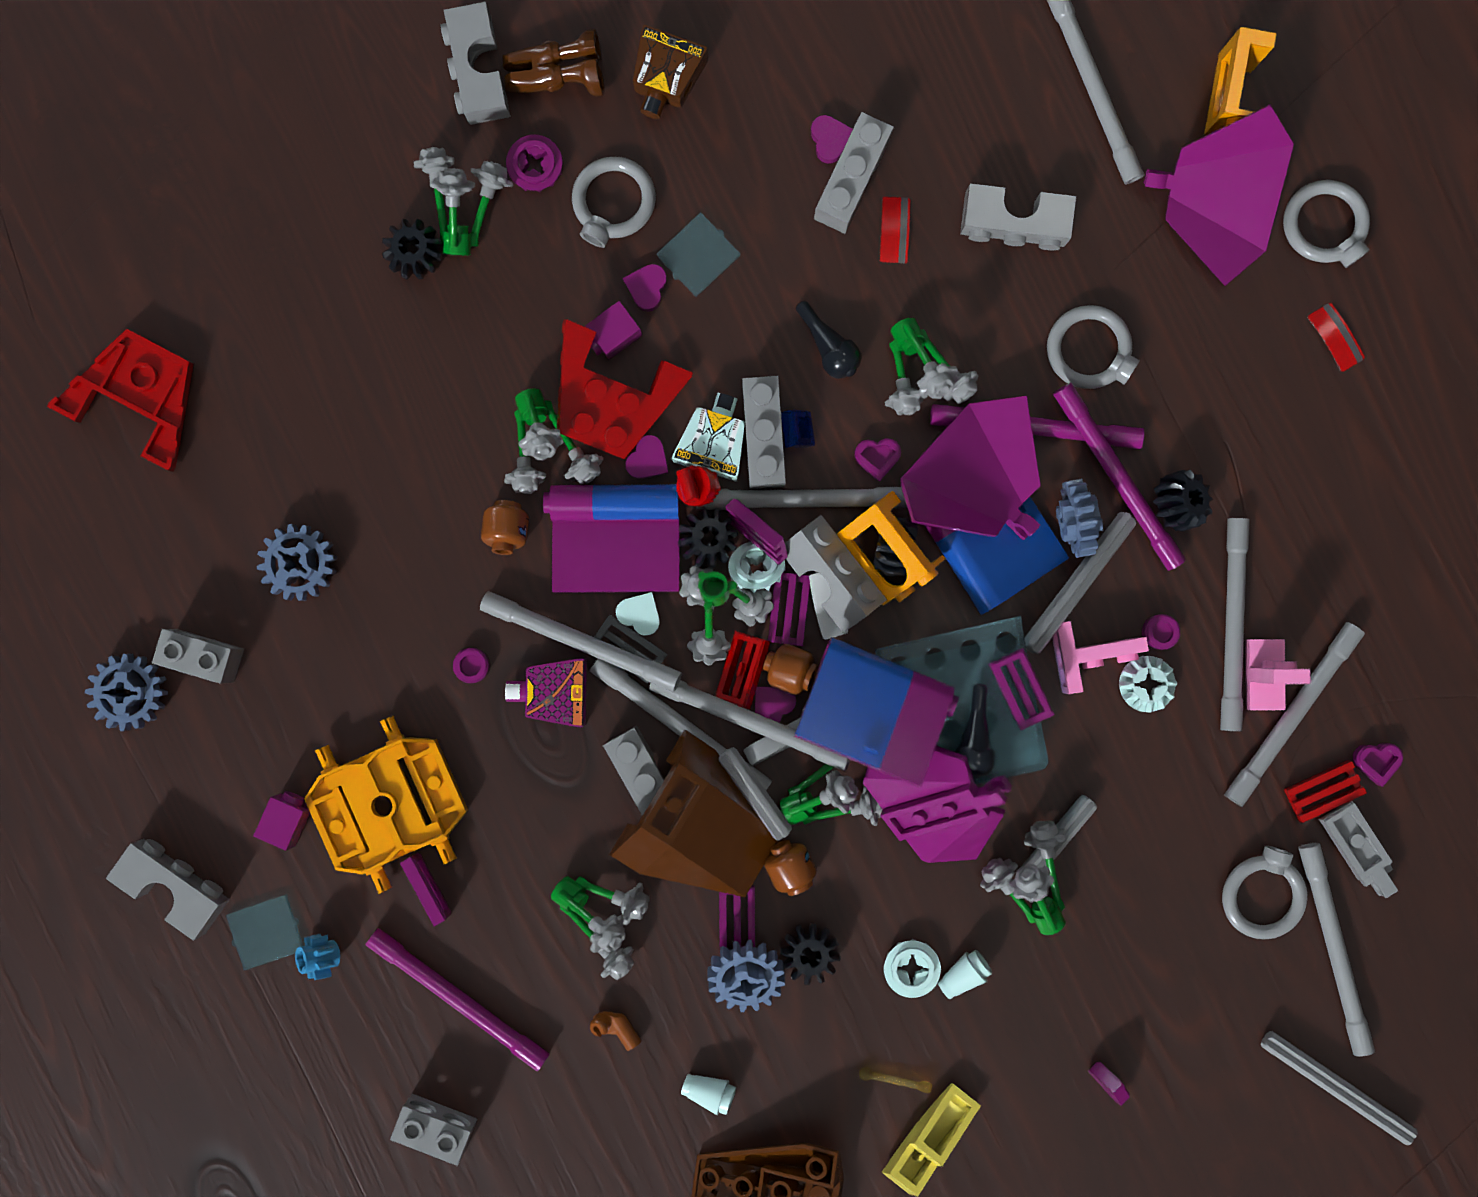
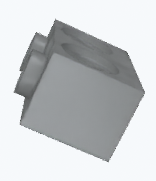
[152,629,244,684]
[390,1094,477,1166]

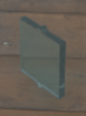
[656,213,740,297]
[226,894,303,971]

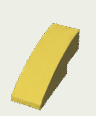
[882,1083,981,1197]

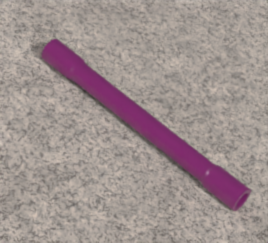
[1053,382,1186,571]
[930,404,1144,449]
[366,928,550,1071]

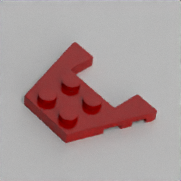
[557,319,693,459]
[47,329,194,472]

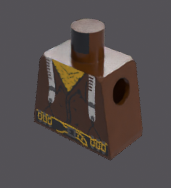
[633,25,708,119]

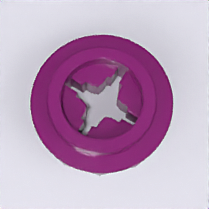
[506,135,563,192]

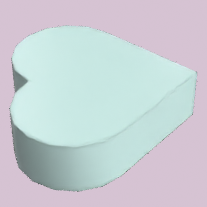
[616,592,660,635]

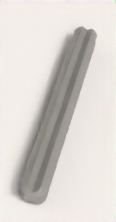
[1022,512,1136,654]
[1261,1031,1418,1145]

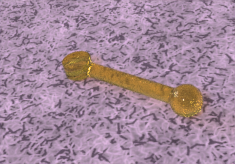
[859,1067,932,1093]

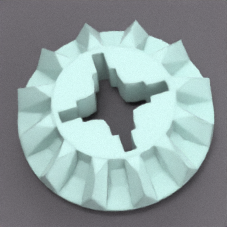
[728,541,785,593]
[1119,656,1178,713]
[883,939,941,998]

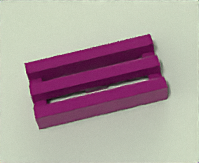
[725,499,788,565]
[768,573,810,646]
[988,648,1054,730]
[400,853,452,926]
[719,885,755,948]

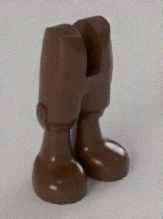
[502,29,605,97]

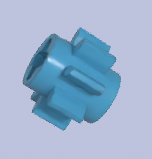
[295,934,340,980]

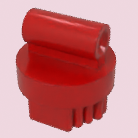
[676,466,721,506]

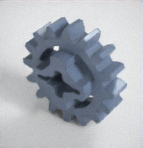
[1056,479,1103,558]
[257,524,337,601]
[85,654,168,731]
[707,940,785,1012]

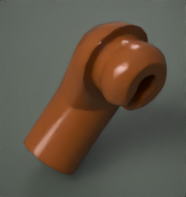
[590,1011,642,1051]

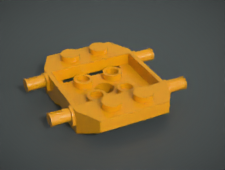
[304,715,468,894]

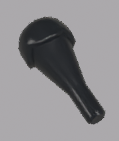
[796,301,862,379]
[954,684,996,780]

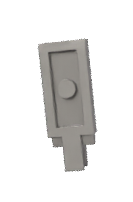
[1319,801,1398,898]

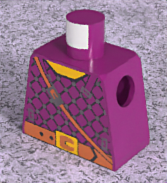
[505,658,587,727]

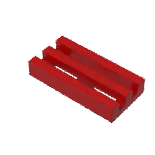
[715,631,771,709]
[1284,760,1367,823]

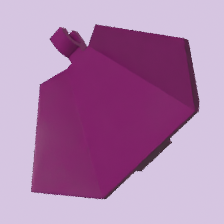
[1143,104,1294,286]
[900,396,1041,540]
[863,746,1012,863]

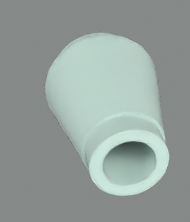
[938,950,993,999]
[681,1073,736,1116]

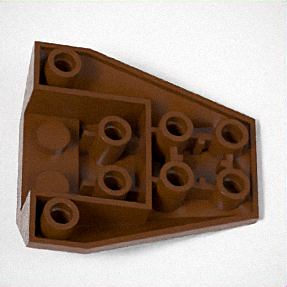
[609,730,777,897]
[691,1142,844,1197]

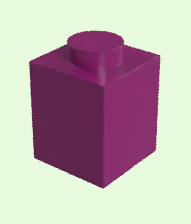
[585,301,642,360]
[253,791,310,851]

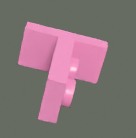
[1052,621,1149,694]
[1245,639,1310,710]

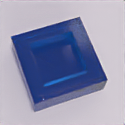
[781,410,815,448]

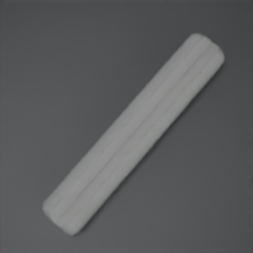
[718,747,792,841]
[1019,795,1097,869]

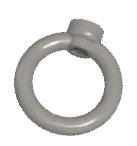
[572,157,656,248]
[1283,180,1370,268]
[1047,305,1140,389]
[1222,845,1307,939]

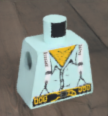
[672,393,745,482]

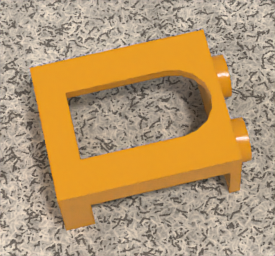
[1204,27,1276,135]
[837,490,946,606]

